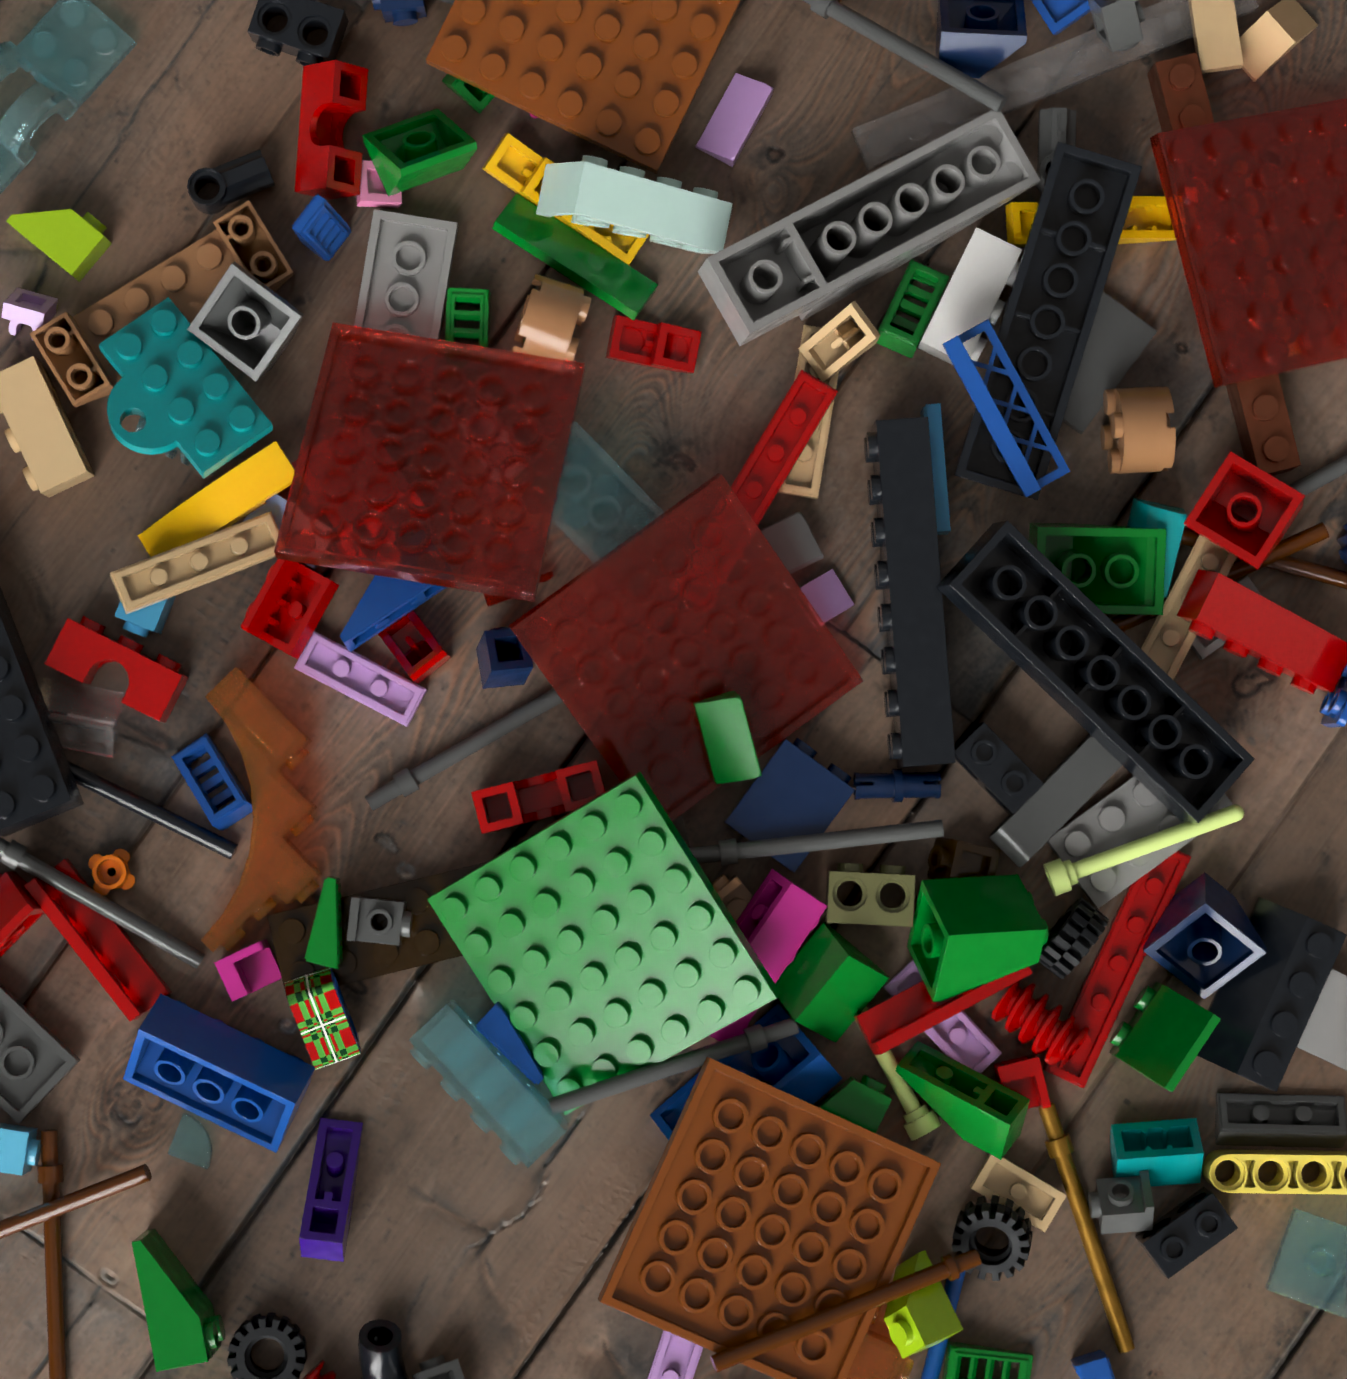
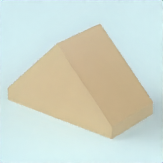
[1240,0,1318,82]
[798,301,881,382]

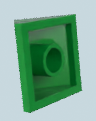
[362,108,477,197]
[775,922,890,1043]

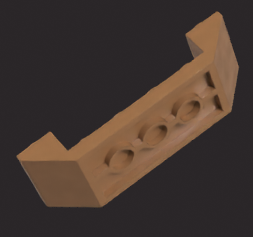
[30,200,294,407]

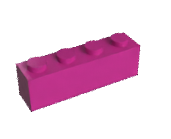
[709,869,827,1041]

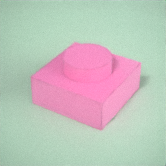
[357,160,402,208]

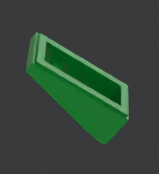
[877,259,950,358]
[444,288,491,379]
[304,876,343,969]
[942,1341,1034,1379]

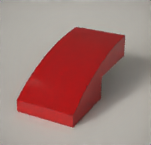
[605,315,702,374]

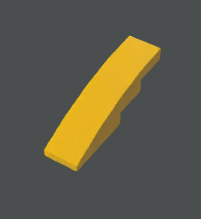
[482,133,649,265]
[1005,196,1183,247]
[138,441,301,557]

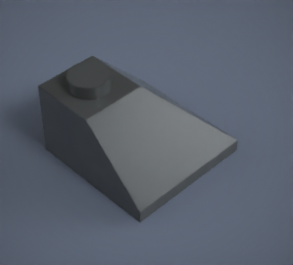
[187,262,304,381]

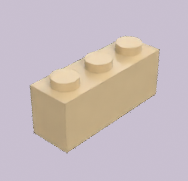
[0,356,95,498]

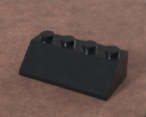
[1197,897,1347,1092]

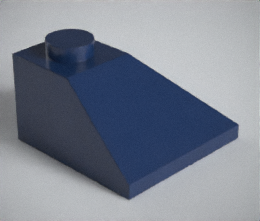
[936,0,1027,78]
[1143,872,1267,999]

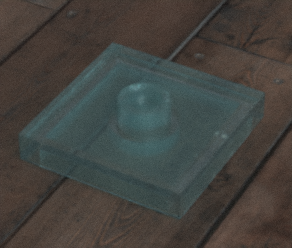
[1265,1207,1347,1319]

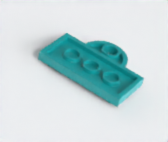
[99,297,273,479]

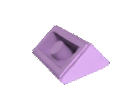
[696,73,773,167]

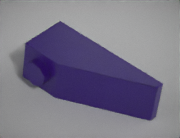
[299,1118,363,1262]

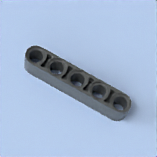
[989,734,1122,868]

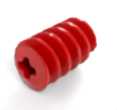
[991,980,1090,1069]

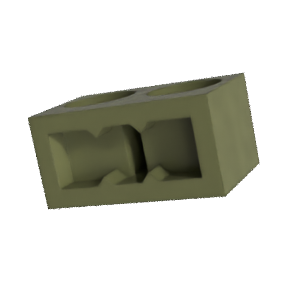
[825,863,915,927]

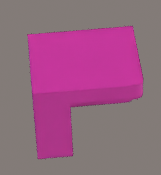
[214,939,282,1002]

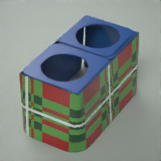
[285,967,361,1070]

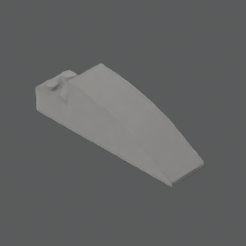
[698,110,1041,346]

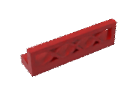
[24,858,172,1022]
[854,967,1032,1055]

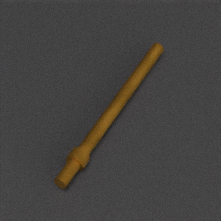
[1038,1102,1135,1353]

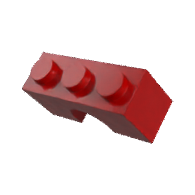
[294,60,368,200]
[44,616,189,723]
[471,760,606,834]

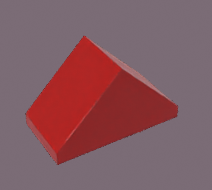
[378,610,452,684]

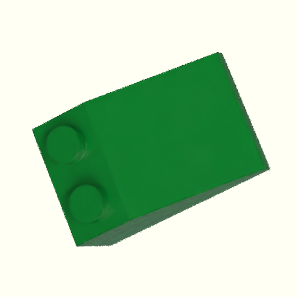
[1029,523,1166,615]
[1109,982,1221,1092]
[132,1229,225,1372]

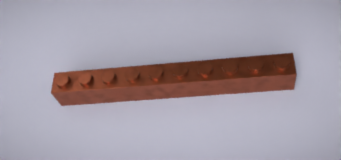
[1147,52,1301,476]

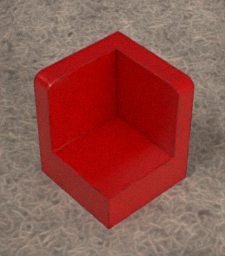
[993,1054,1051,1109]

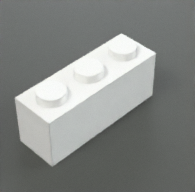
[918,227,1022,365]

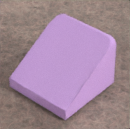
[796,569,855,627]

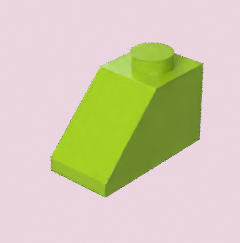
[6,209,112,282]
[884,1250,963,1359]

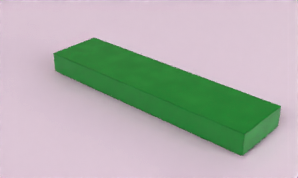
[492,193,658,320]

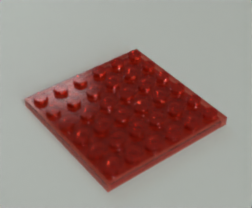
[1150,98,1347,388]
[274,322,585,602]
[508,473,863,821]

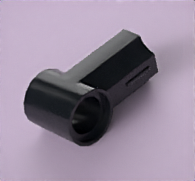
[187,149,275,215]

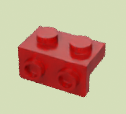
[241,554,339,659]

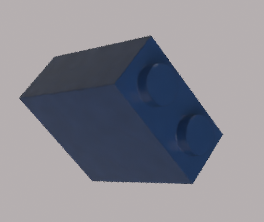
[724,738,855,873]

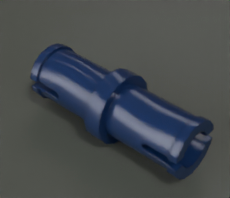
[853,769,941,802]

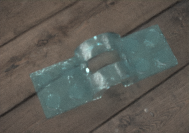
[0,0,137,194]

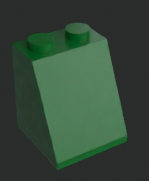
[907,874,1049,1002]

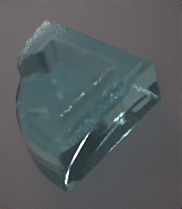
[168,1113,212,1169]

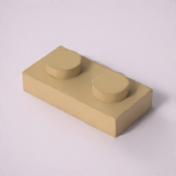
[970,1154,1067,1232]

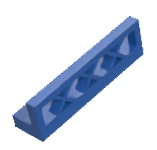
[942,319,1071,497]

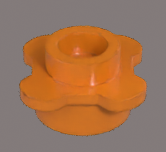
[88,849,136,895]

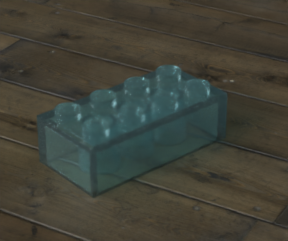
[514,421,695,607]
[409,999,569,1168]

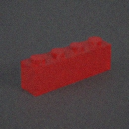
[1177,569,1347,695]

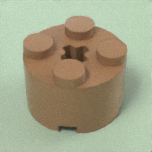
[510,274,592,371]
[1100,386,1176,474]

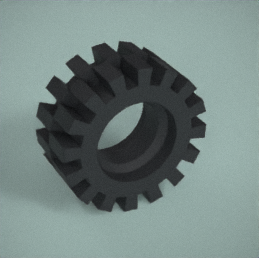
[1039,897,1109,979]
[952,1195,1033,1281]
[227,1312,307,1379]

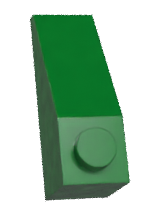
[896,1041,1030,1160]

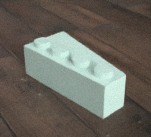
[536,155,733,254]

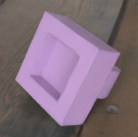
[1,287,58,341]

